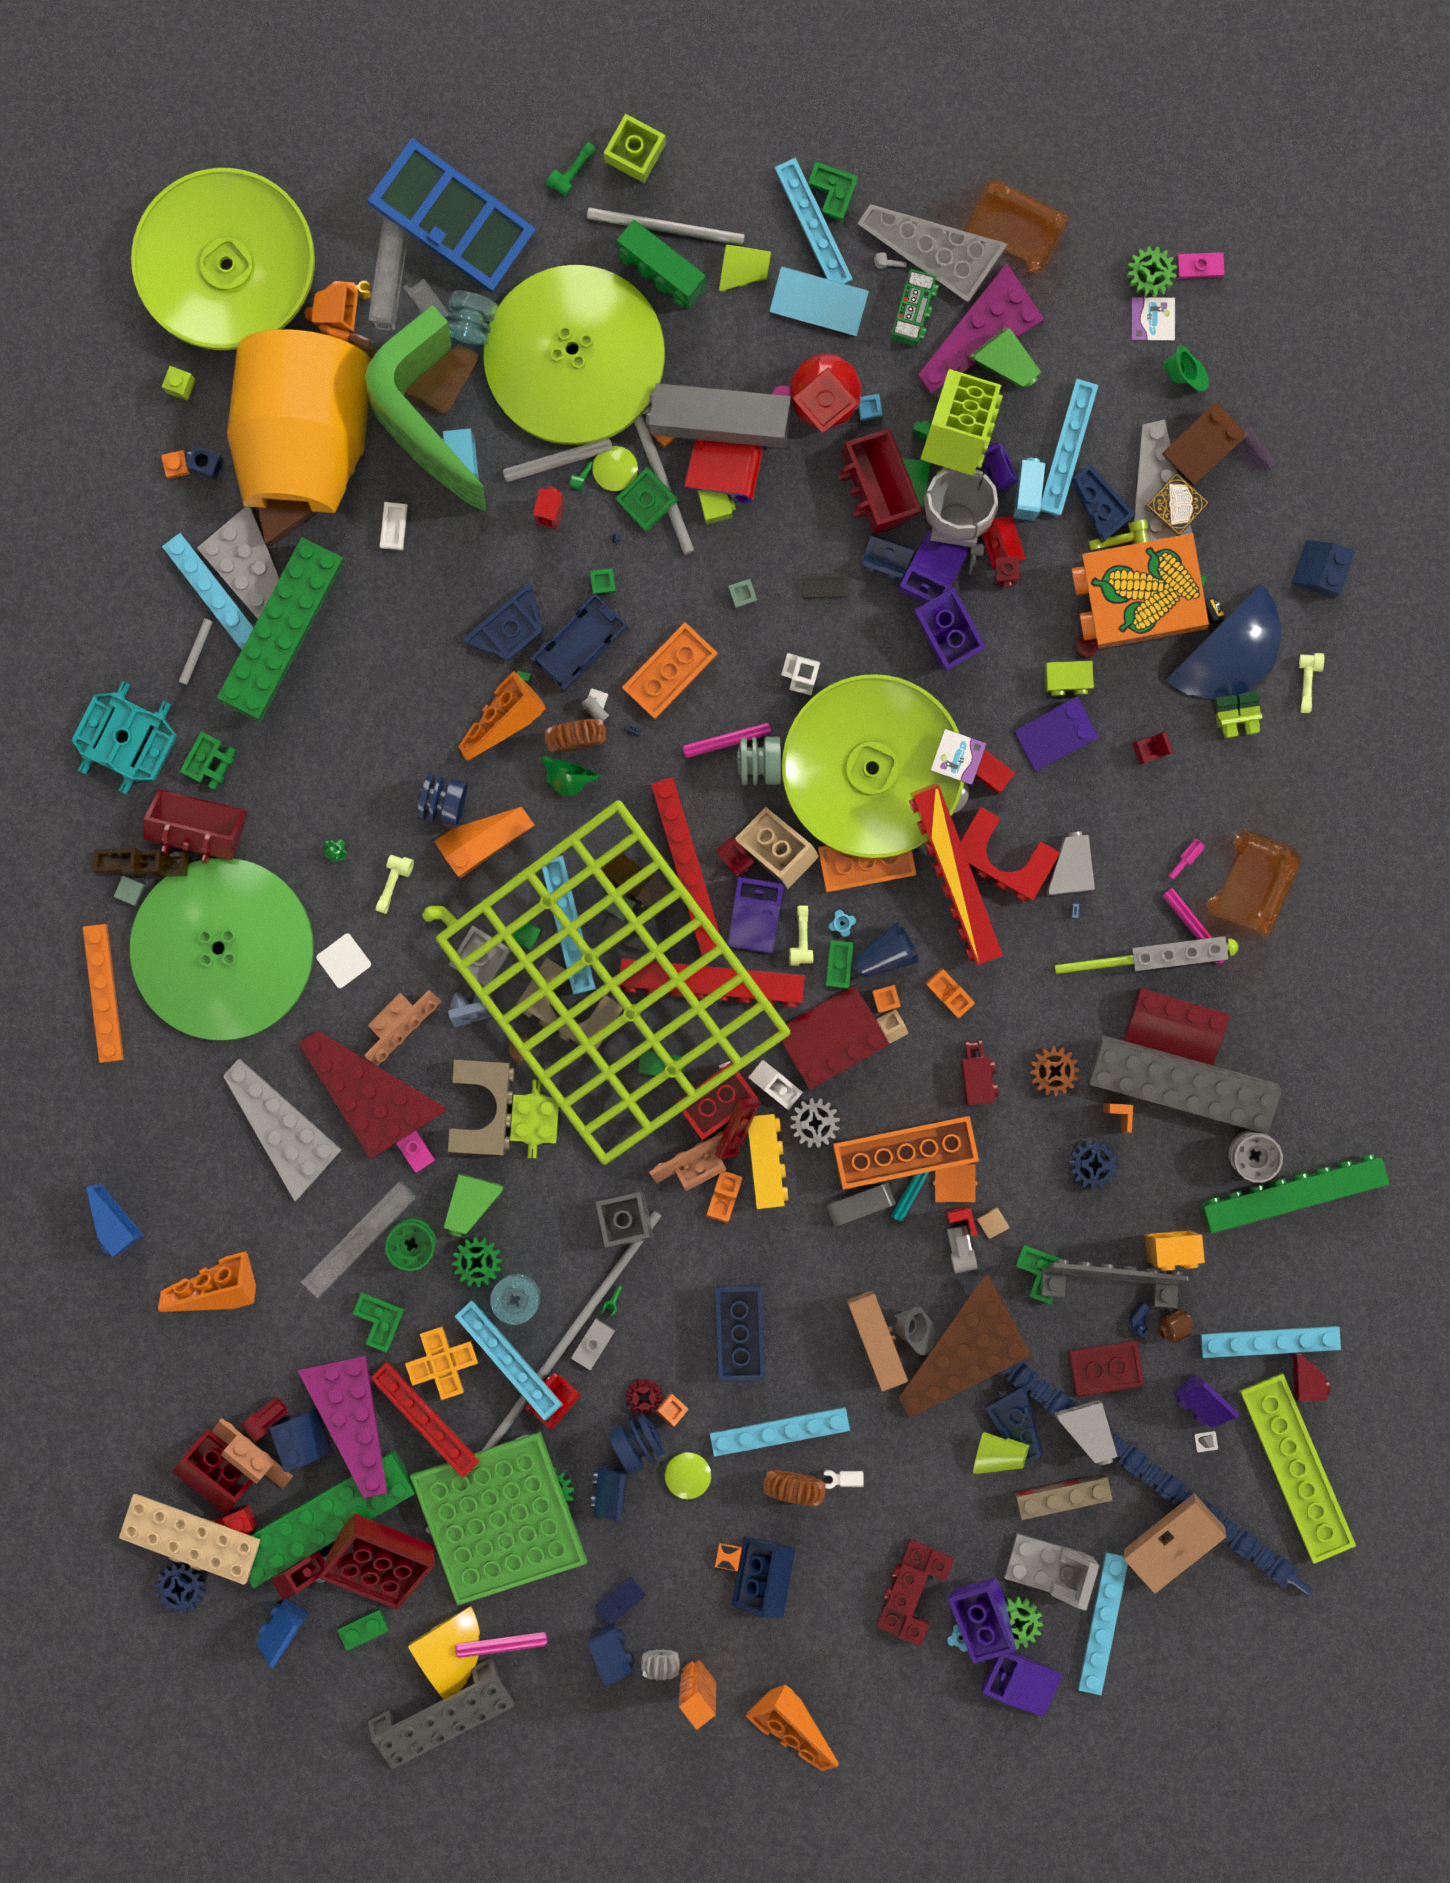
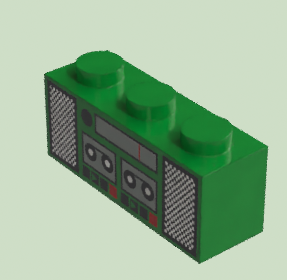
[891,269,939,347]

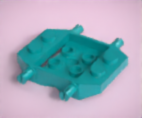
[72,681,177,795]

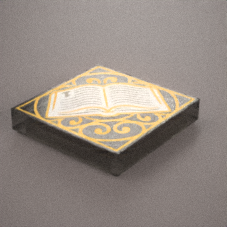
[1145,472,1210,536]

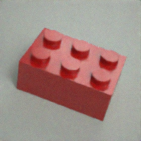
[675,1062,758,1140]

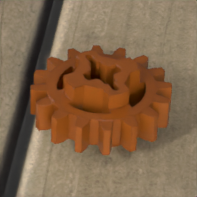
[1029,1046,1080,1096]

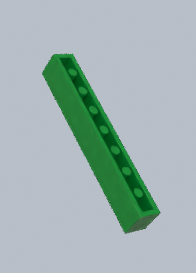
[1200,1154,1389,1233]

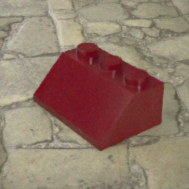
[173,1429,253,1515]

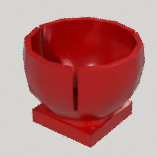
[789,353,862,433]

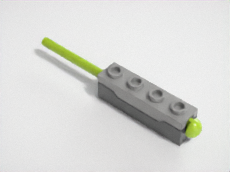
[1055,936,1238,974]

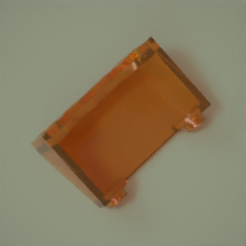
[963,178,1072,274]
[1207,829,1302,939]

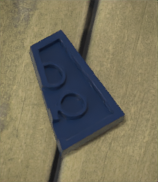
[1072,464,1135,543]
[985,1385,1043,1466]

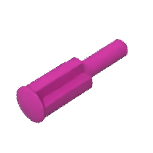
[1168,839,1205,880]

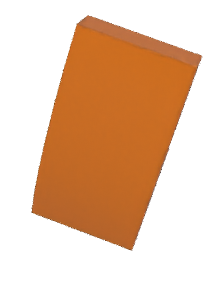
[925,968,975,1019]
[706,1171,743,1224]

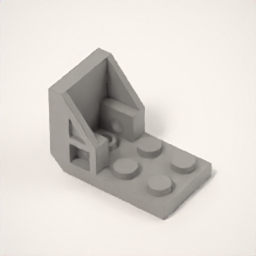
[1004,1533,1099,1610]

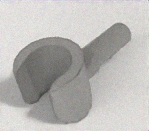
[874,253,907,269]

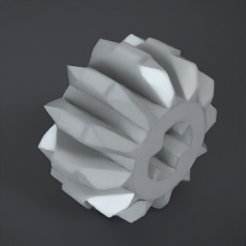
[641,1649,680,1680]

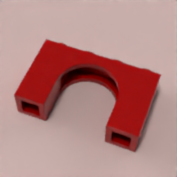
[960,807,1060,903]

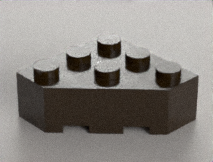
[603,853,672,915]

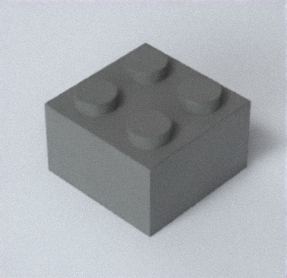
[595,1192,654,1249]

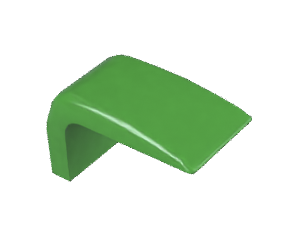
[365,305,487,511]

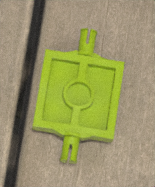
[510,1080,559,1158]

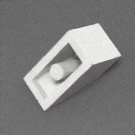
[748,1060,803,1110]

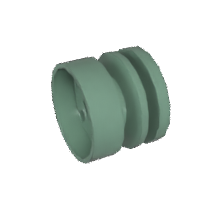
[738,737,781,785]

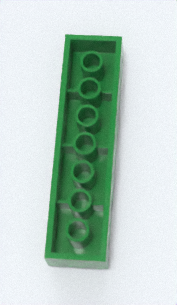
[217,537,344,723]
[248,1450,416,1588]

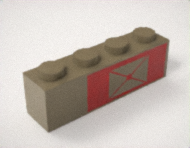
[1014,1473,1113,1520]

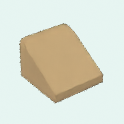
[876,1009,908,1043]
[977,1208,1010,1239]

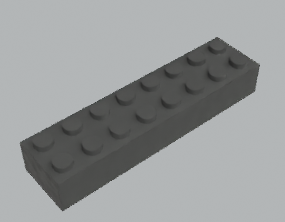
[1088,1035,1282,1134]

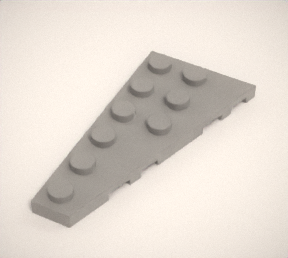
[858,204,1008,302]
[1131,420,1197,551]
[197,507,280,619]
[224,1059,342,1202]

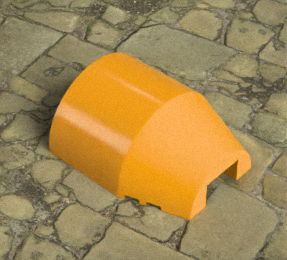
[227,330,371,513]

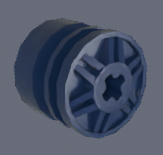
[417,773,468,829]
[608,1413,665,1475]

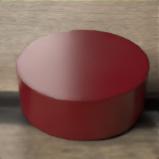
[1075,635,1098,658]

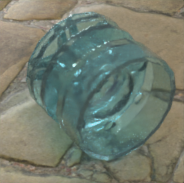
[445,290,498,345]
[490,1273,541,1325]

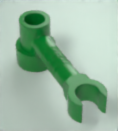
[545,142,596,197]

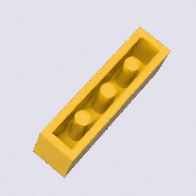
[748,1114,788,1209]

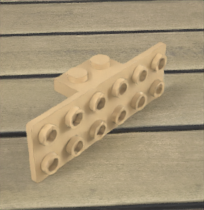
[119,1494,260,1585]

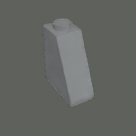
[1046,832,1095,896]
[1055,1400,1117,1465]

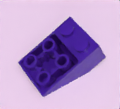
[898,530,969,604]
[728,877,784,953]
[981,1652,1063,1717]

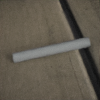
[179,618,213,685]

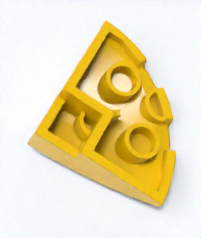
[408,1605,480,1699]

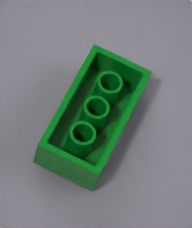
[617,219,706,309]

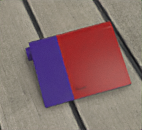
[684,439,764,504]

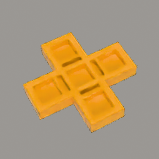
[405,1326,479,1400]

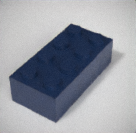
[715,1284,765,1381]

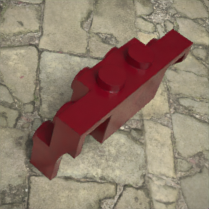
[876,1538,954,1646]

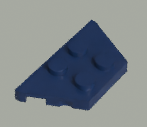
[463,583,543,661]

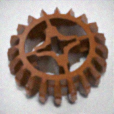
[545,719,607,753]
[763,1470,826,1506]

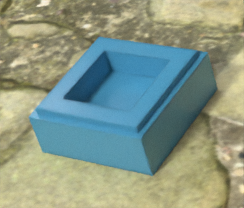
[858,394,883,421]

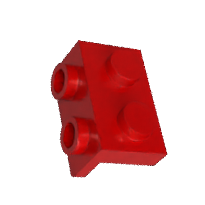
[525,1373,581,1430]

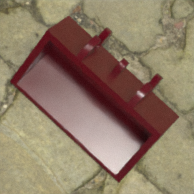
[838,429,922,534]
[143,789,247,864]

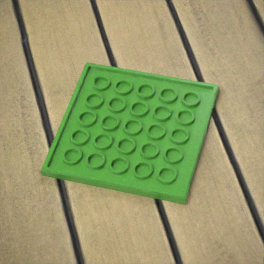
[410,1431,587,1606]

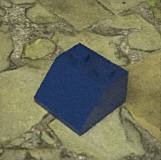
[1292,540,1355,598]
[269,1409,332,1472]
[590,1465,627,1522]
[588,1624,635,1688]

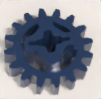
[1068,1139,1120,1190]
[154,1562,206,1614]

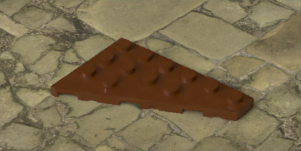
[899,1274,1032,1418]

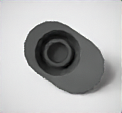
[894,1307,937,1355]

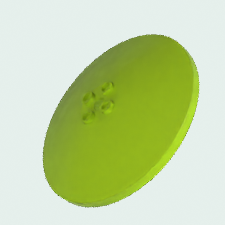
[131,168,315,350]
[484,265,665,445]
[782,674,964,858]

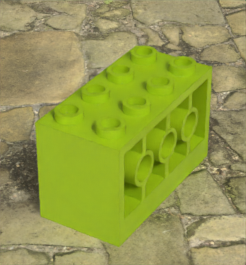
[920,369,1003,476]

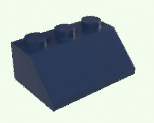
[731,1537,795,1618]

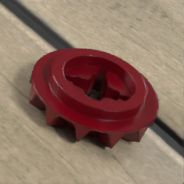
[626,1379,663,1416]

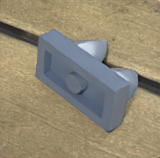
[448,991,495,1027]

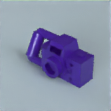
[981,442,1019,490]

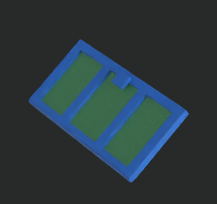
[367,138,536,293]

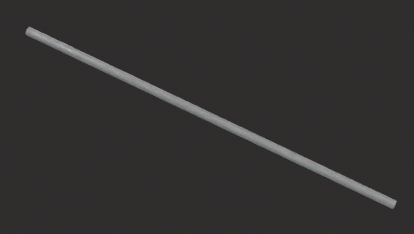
[425,1211,661,1535]

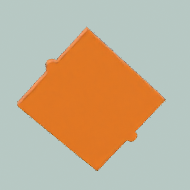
[933,1164,978,1202]

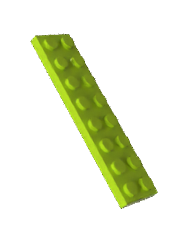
[1240,1373,1356,1564]

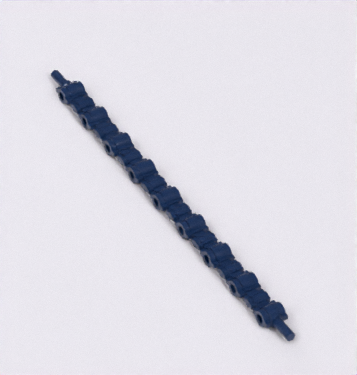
[999,1361,1313,1597]

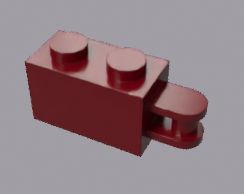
[961,1039,999,1105]

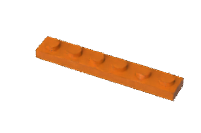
[83,924,124,1063]

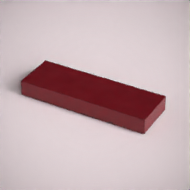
[715,1098,760,1159]

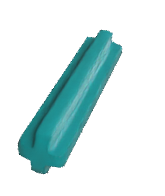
[892,1172,929,1221]

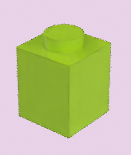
[162,366,196,401]

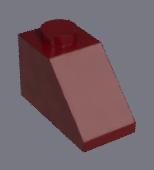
[1293,1352,1330,1401]
[271,1551,324,1600]

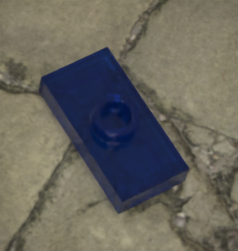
[595,1577,646,1625]

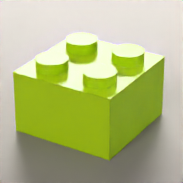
[604,114,666,183]

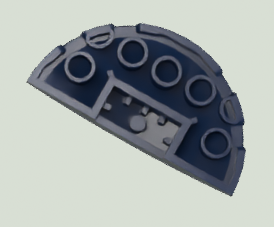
[1165,584,1281,700]

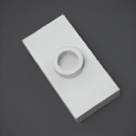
[380,502,408,551]

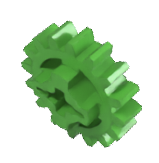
[1126,246,1177,297]
[1006,1596,1043,1649]

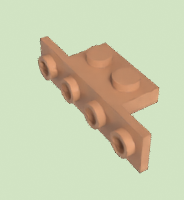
[364,990,441,1066]
[649,1130,727,1191]
[212,1418,293,1489]

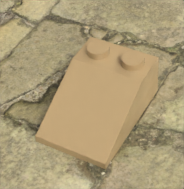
[735,807,819,889]

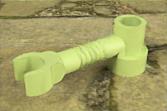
[1299,653,1324,713]
[376,855,414,914]
[789,906,813,966]

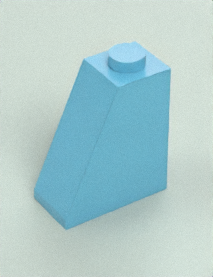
[1013,458,1045,521]

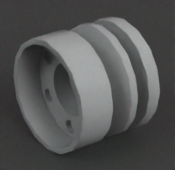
[1228,1129,1283,1183]

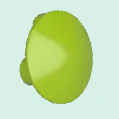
[593,446,638,491]
[665,1452,711,1499]

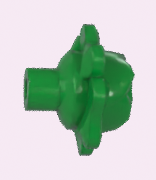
[322,839,348,862]

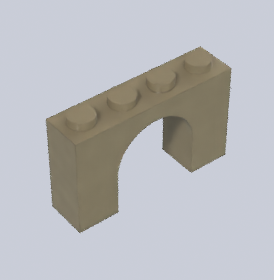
[517,958,624,1055]
[448,1060,515,1155]

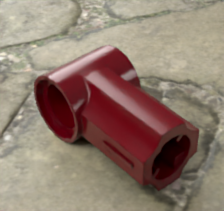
[240,1397,289,1442]

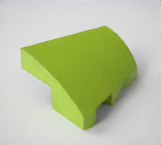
[719,244,771,292]
[973,1432,1030,1474]

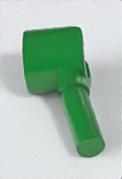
[570,461,593,490]
[600,1285,623,1318]

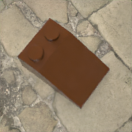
[1162,402,1247,486]

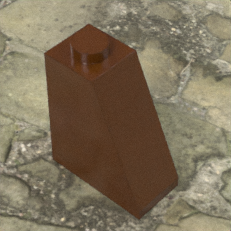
[258,499,317,546]

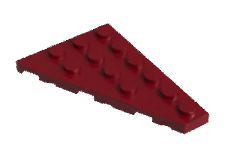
[298,1031,447,1159]

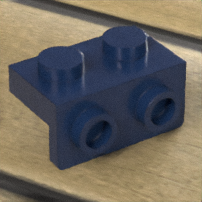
[861,534,915,580]

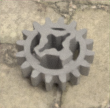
[790,1098,840,1148]

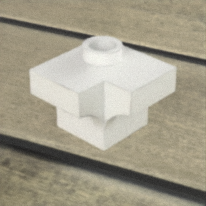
[782,653,820,695]

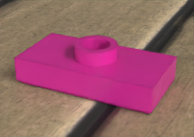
[1177,253,1224,279]
[397,1131,435,1173]

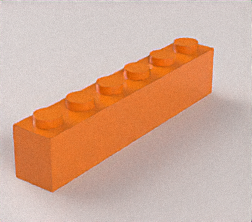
[679,1660,716,1730]

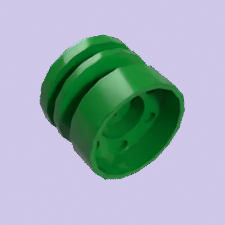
[385,1218,436,1271]

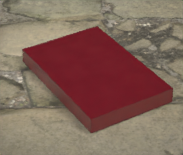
[1068,1340,1145,1397]

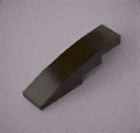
[92,848,190,877]

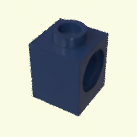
[185,445,224,481]

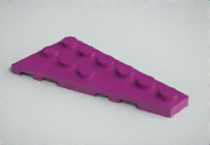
[918,263,1044,395]
[297,1356,388,1499]

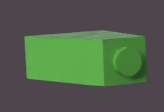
[969,328,1041,387]
[444,1174,505,1237]

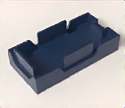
[531,593,628,692]

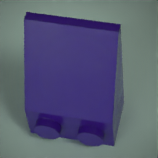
[914,587,986,670]
[1014,697,1099,771]
[1174,1374,1239,1428]
[947,1577,1016,1664]

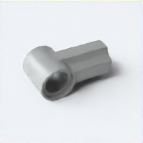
[947,1225,977,1274]

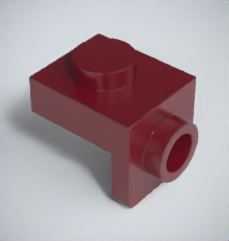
[994,557,1020,589]
[1132,732,1173,765]
[715,836,754,876]

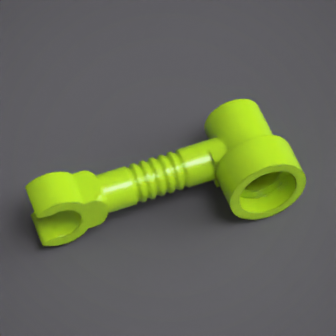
[1089,519,1148,551]

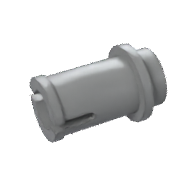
[581,695,609,721]

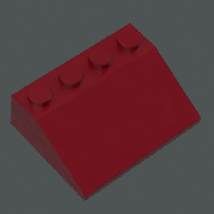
[775,985,890,1090]
[1123,988,1230,1065]
[318,1513,435,1610]

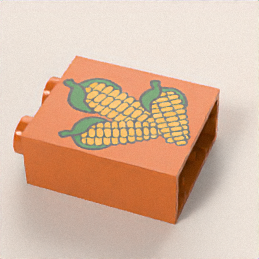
[1072,533,1209,649]

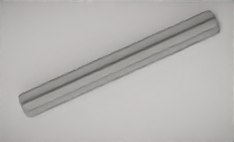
[503,438,612,482]

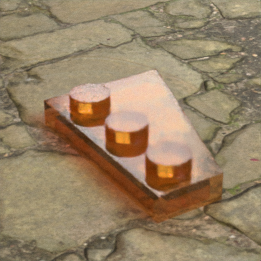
[406,344,479,415]

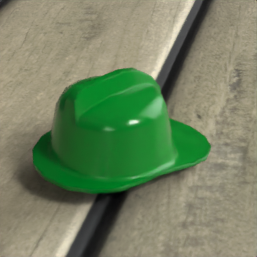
[1163,345,1209,392]

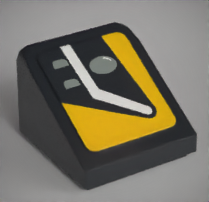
[1205,597,1225,624]

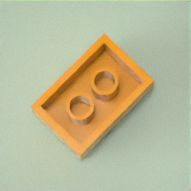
[1144,1230,1205,1271]

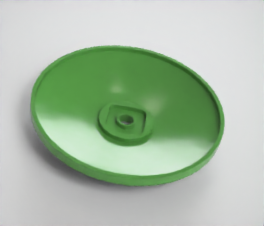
[130,858,314,1040]

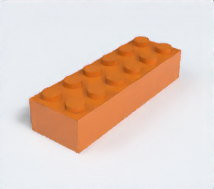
[833,1116,979,1190]

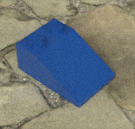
[86,1183,144,1257]
[257,1599,308,1668]

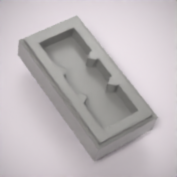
[571,1319,615,1370]

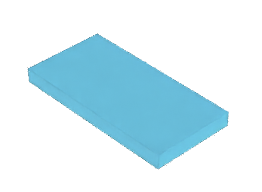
[769,267,869,336]

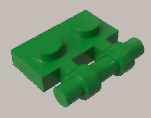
[180,732,236,790]

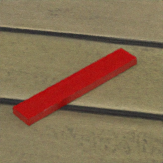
[370,1362,480,1478]

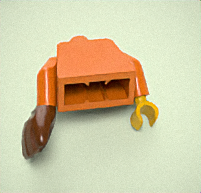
[305,281,374,359]

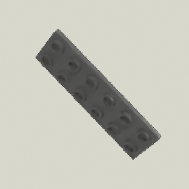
[1040,1259,1189,1310]
[368,1658,515,1769]

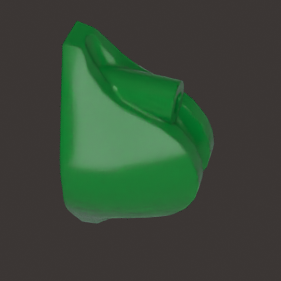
[542,756,600,796]

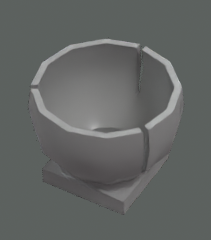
[924,468,998,548]

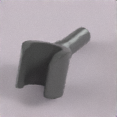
[966,544,984,575]

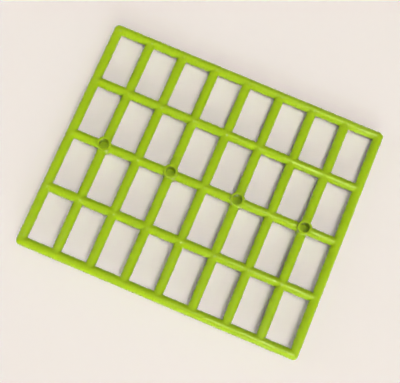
[436,800,790,1165]

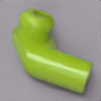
[422,906,457,927]

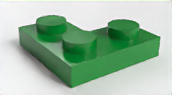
[808,162,858,221]
[1015,1245,1060,1304]
[353,1292,405,1353]

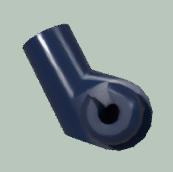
[1130,1301,1151,1337]

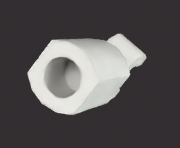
[824,1470,863,1489]

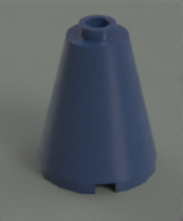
[853,922,920,978]

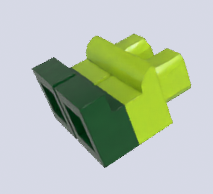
[1212,691,1262,739]

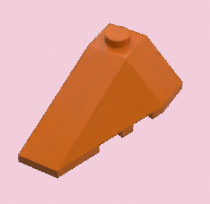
[458,671,546,761]
[434,807,535,878]
[158,1251,256,1312]
[746,1685,839,1772]

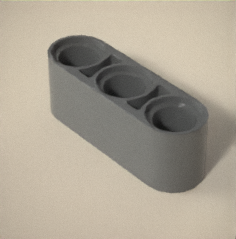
[826,1182,896,1227]

